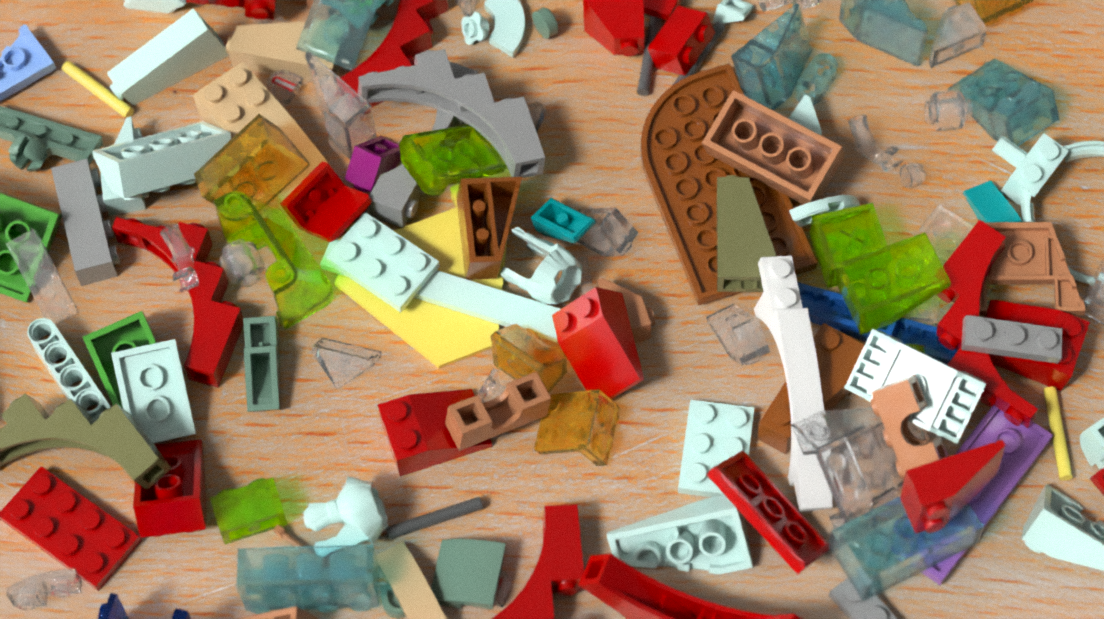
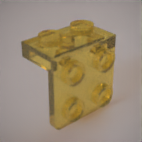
[534,389,620,466]

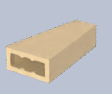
[226,19,351,86]

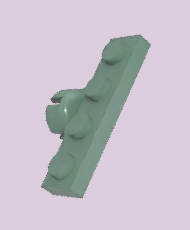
[0,106,103,172]

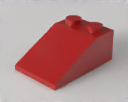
[552,287,644,406]
[984,299,1090,392]
[377,389,493,477]
[133,439,207,538]
[900,439,1006,534]

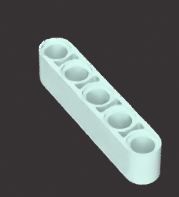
[27,318,111,421]

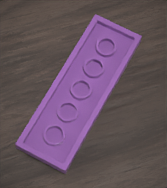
[885,405,1053,585]

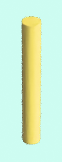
[62,61,134,118]
[1043,387,1073,481]

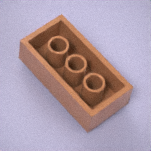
[702,90,845,204]

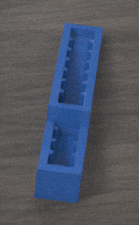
[797,282,958,365]

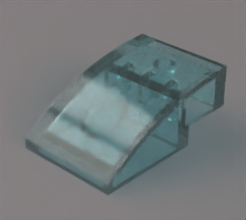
[296,0,380,71]

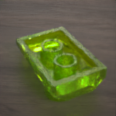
[399,124,507,195]

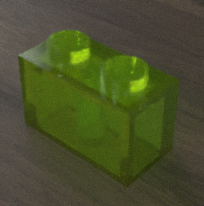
[210,477,288,544]

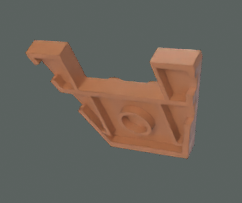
[979,222,1085,316]

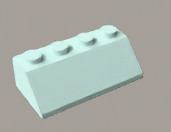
[92,121,236,200]

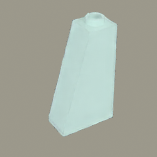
[107,8,229,106]

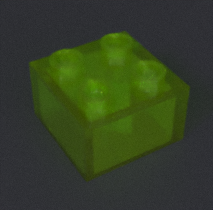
[810,203,891,288]

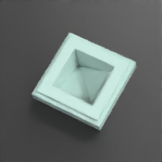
[713,0,755,23]

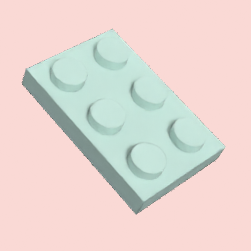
[326,212,440,313]
[111,339,196,444]
[678,400,755,497]

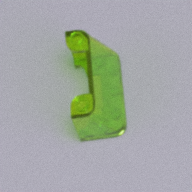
[213,191,333,330]

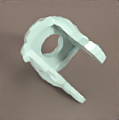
[500,227,583,305]
[303,476,388,558]

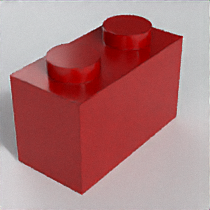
[647,6,715,76]

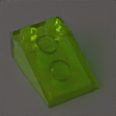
[835,232,951,335]

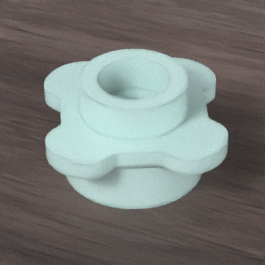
[462,12,489,45]

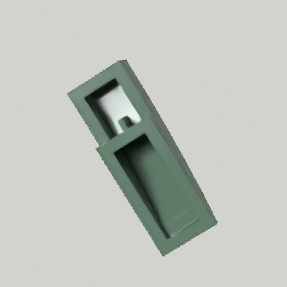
[243,316,280,412]

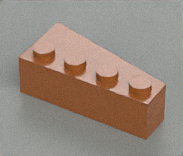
[757,323,865,455]

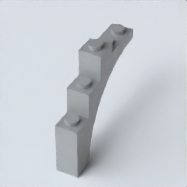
[358,49,545,178]

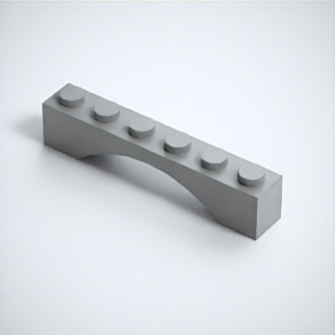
[368,61,478,228]

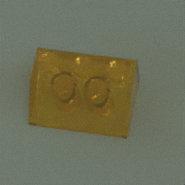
[194,114,310,224]

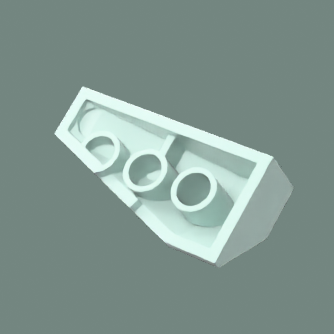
[1022,484,1104,571]
[607,495,753,574]

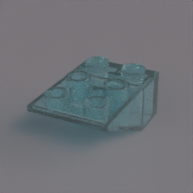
[839,0,928,67]
[731,3,812,111]
[948,58,1059,146]

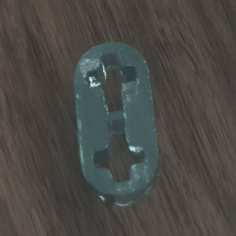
[795,53,838,105]

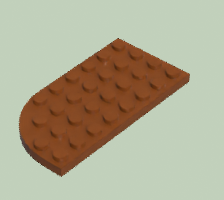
[641,63,817,305]

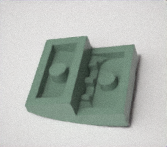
[431,539,506,610]

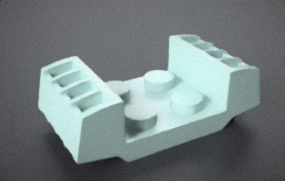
[844,329,986,444]

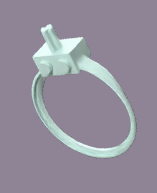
[992,133,1104,287]

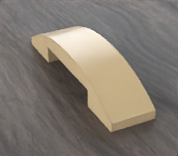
[374,542,446,619]

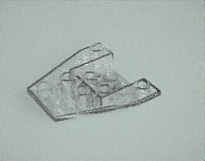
[791,407,929,547]

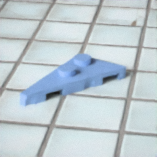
[0,24,56,101]

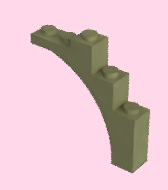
[0,393,172,490]

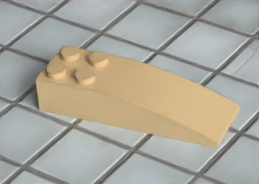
[193,62,345,234]

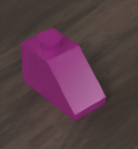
[344,136,407,192]

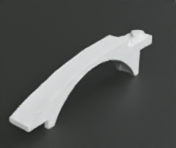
[754,256,833,512]

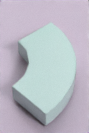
[484,0,525,58]
[789,195,861,227]

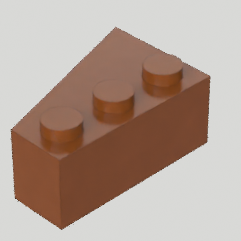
[456,177,522,280]

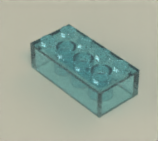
[829,495,984,601]
[236,545,380,614]

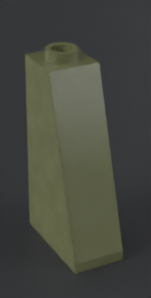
[716,175,776,292]

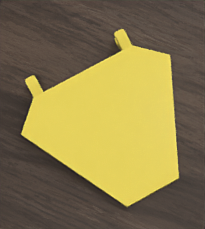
[334,184,507,368]

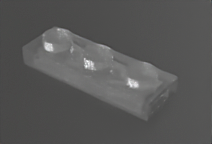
[6,229,80,325]

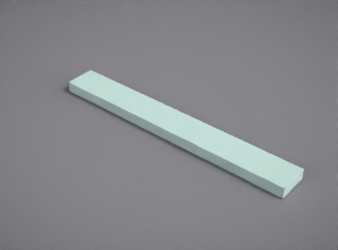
[320,239,560,343]

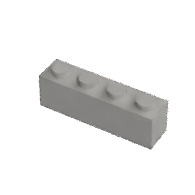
[51,159,120,286]

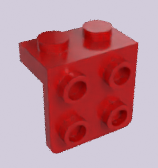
[280,161,372,242]

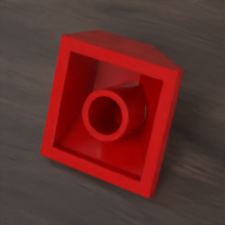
[583,0,644,57]

